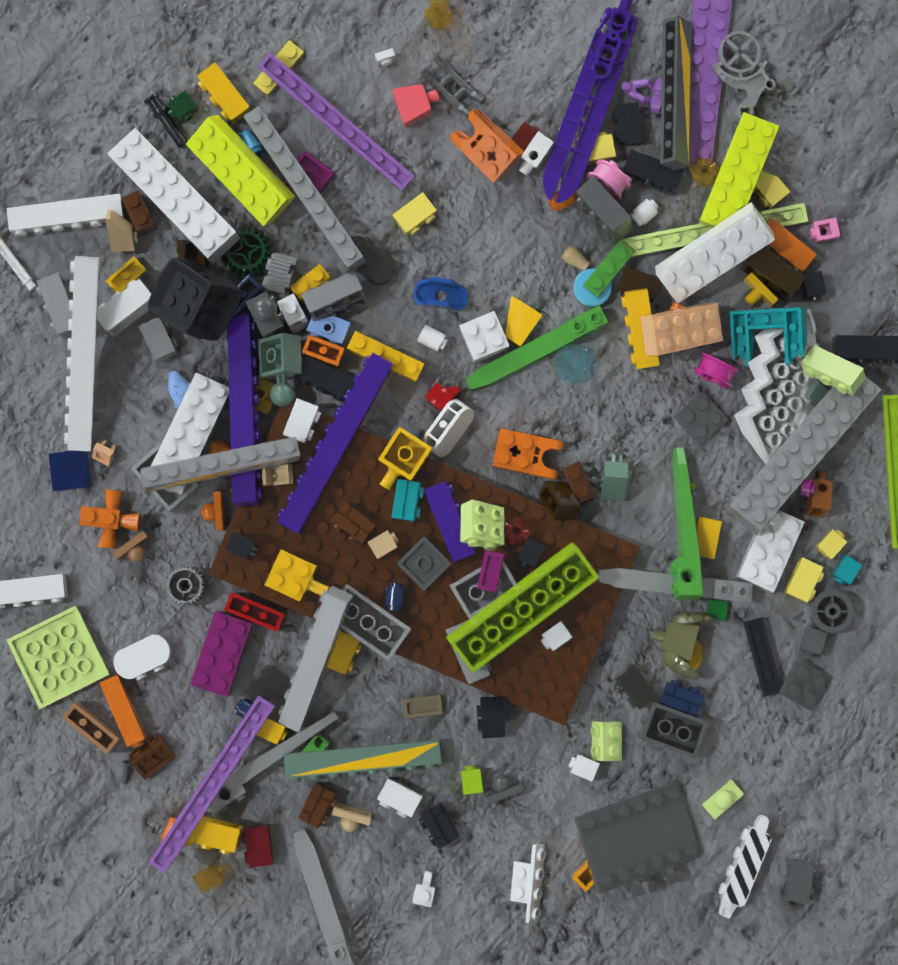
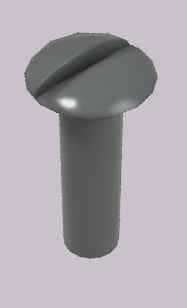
[121,760,132,784]

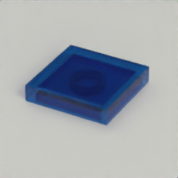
[48,450,92,492]

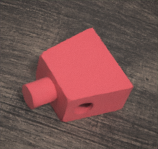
[392,84,439,127]

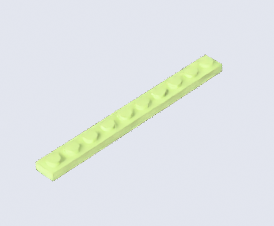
[620,203,808,257]

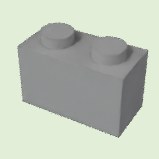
[139,317,179,363]

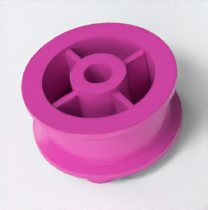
[693,352,739,390]

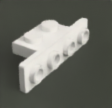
[510,844,546,924]

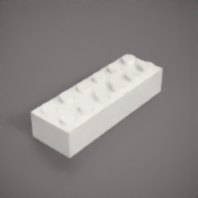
[655,202,775,303]
[151,373,229,495]

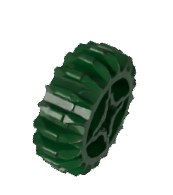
[221,226,272,278]

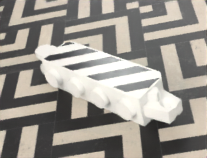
[718,814,771,919]

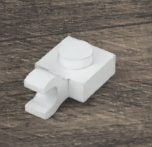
[412,871,435,907]

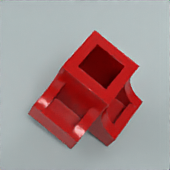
[425,383,461,412]

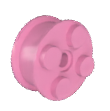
[586,160,632,202]

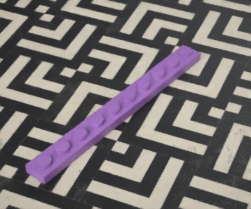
[258,52,414,191]
[148,695,275,873]

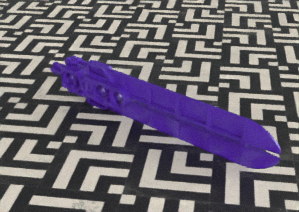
[543,0,637,203]

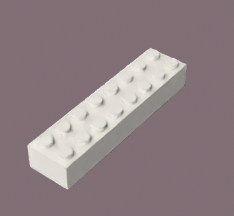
[107,128,240,264]

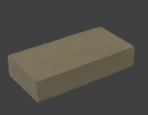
[402,695,443,719]

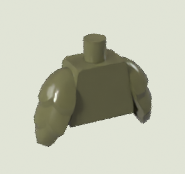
[652,612,714,680]

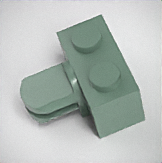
[601,454,632,501]

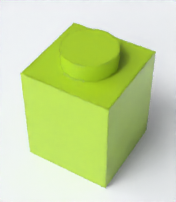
[461,765,483,795]

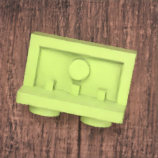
[591,721,622,761]

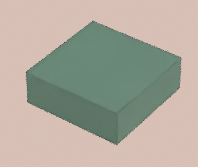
[805,380,829,406]

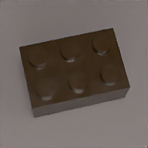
[740,246,806,302]

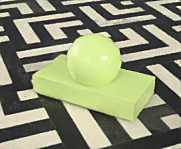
[701,779,744,819]

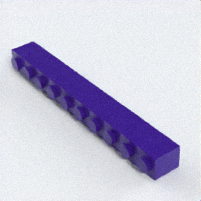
[227,314,263,507]
[277,352,393,535]

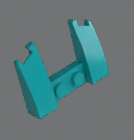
[730,307,807,366]

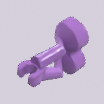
[621,76,662,114]

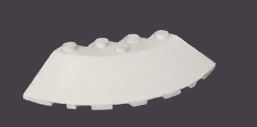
[734,309,819,464]

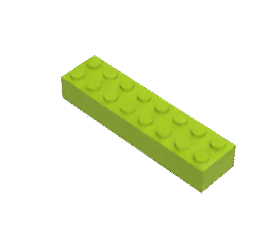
[446,543,600,673]

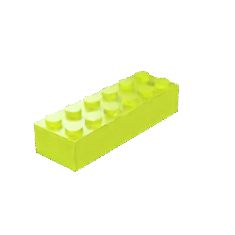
[699,112,779,228]
[186,115,296,226]

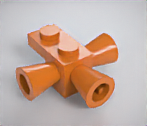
[79,489,141,549]

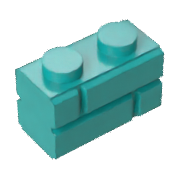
[391,479,424,522]

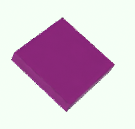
[282,151,335,194]

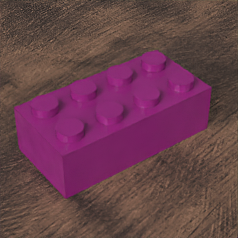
[190,611,254,697]

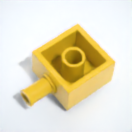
[378,427,432,491]
[265,550,329,602]

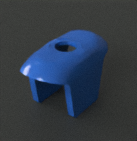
[413,277,468,310]

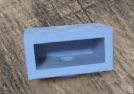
[307,316,351,346]

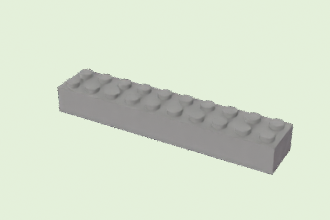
[727,376,882,536]

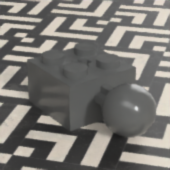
[246,292,287,338]

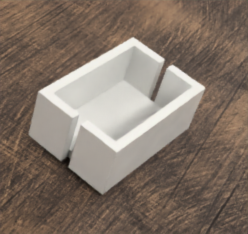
[97,279,151,338]

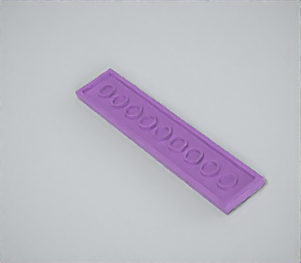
[690,0,732,167]

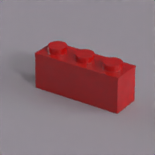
[224,592,287,632]

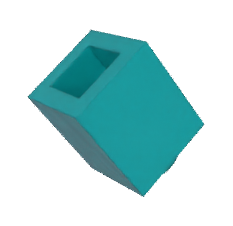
[831,555,863,586]

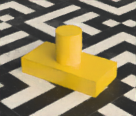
[744,272,779,307]

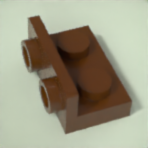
[129,734,176,780]

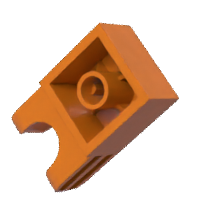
[450,109,524,183]
[492,428,565,480]

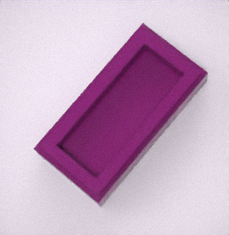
[477,550,505,593]

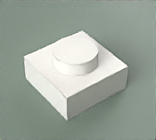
[375,48,395,66]

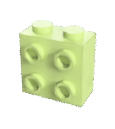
[460,500,504,551]

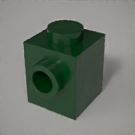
[167,90,199,123]

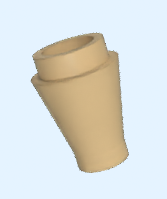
[561,245,590,271]

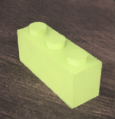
[801,345,865,396]

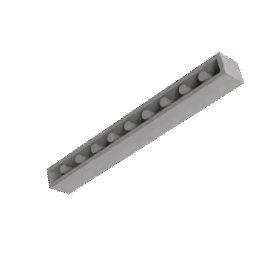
[243,106,366,272]

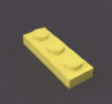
[253,40,304,97]

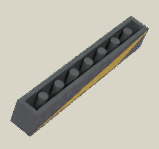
[660,15,692,170]

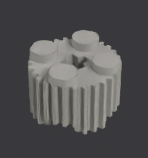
[262,252,298,295]
[165,566,207,605]

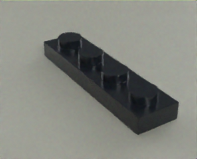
[743,617,781,697]

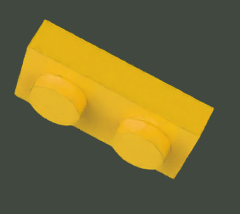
[106,256,147,292]

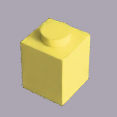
[815,529,847,560]

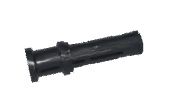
[144,93,188,148]

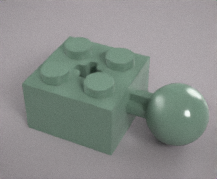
[258,333,302,407]

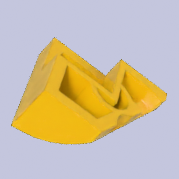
[505,296,542,347]

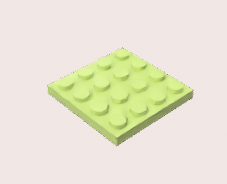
[7,605,110,709]

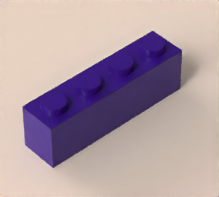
[424,481,477,563]

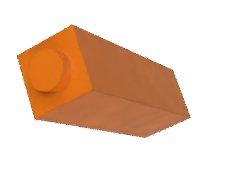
[100,675,147,748]

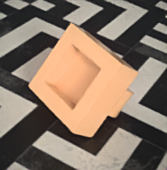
[92,440,115,466]

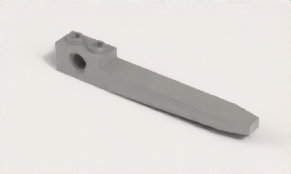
[597,568,753,603]
[210,711,339,814]
[293,829,355,965]

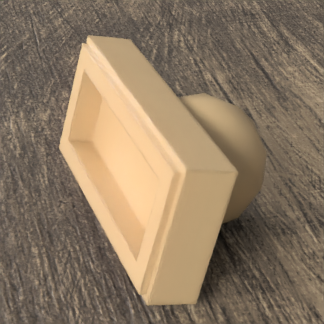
[332,803,373,832]

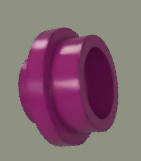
[802,478,816,498]

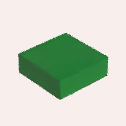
[706,600,728,621]

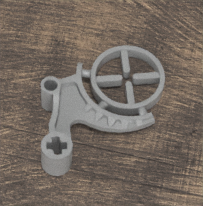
[712,31,775,124]

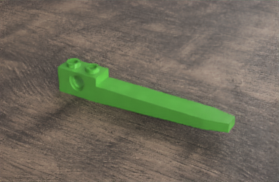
[465,305,608,390]
[670,447,703,600]

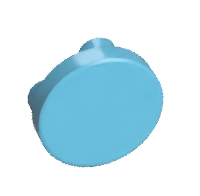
[573,268,612,307]

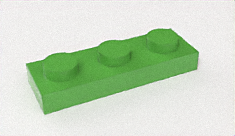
[583,241,634,298]

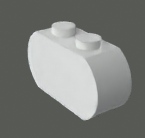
[423,399,474,457]
[114,635,172,681]

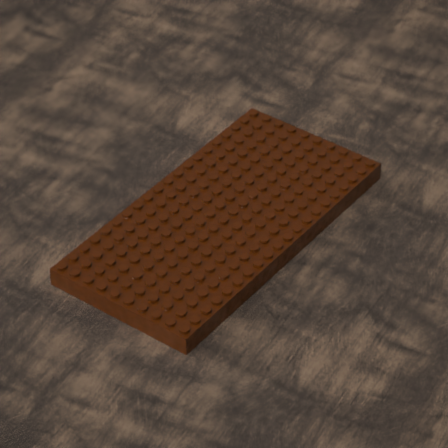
[208,401,640,726]

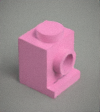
[809,218,840,244]

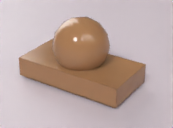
[113,531,150,562]

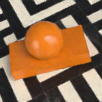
[200,491,226,531]

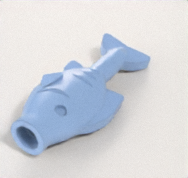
[168,370,190,409]

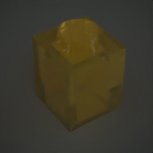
[193,863,225,893]

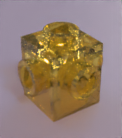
[424,0,452,30]
[689,158,719,188]

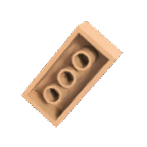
[640,303,723,356]

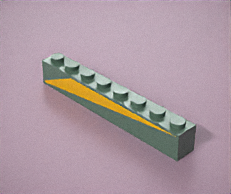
[283,739,441,782]

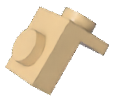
[261,464,293,486]

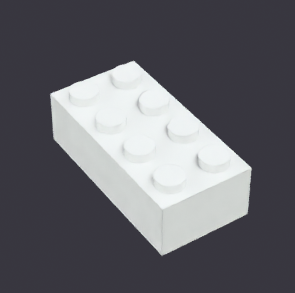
[735,510,804,593]

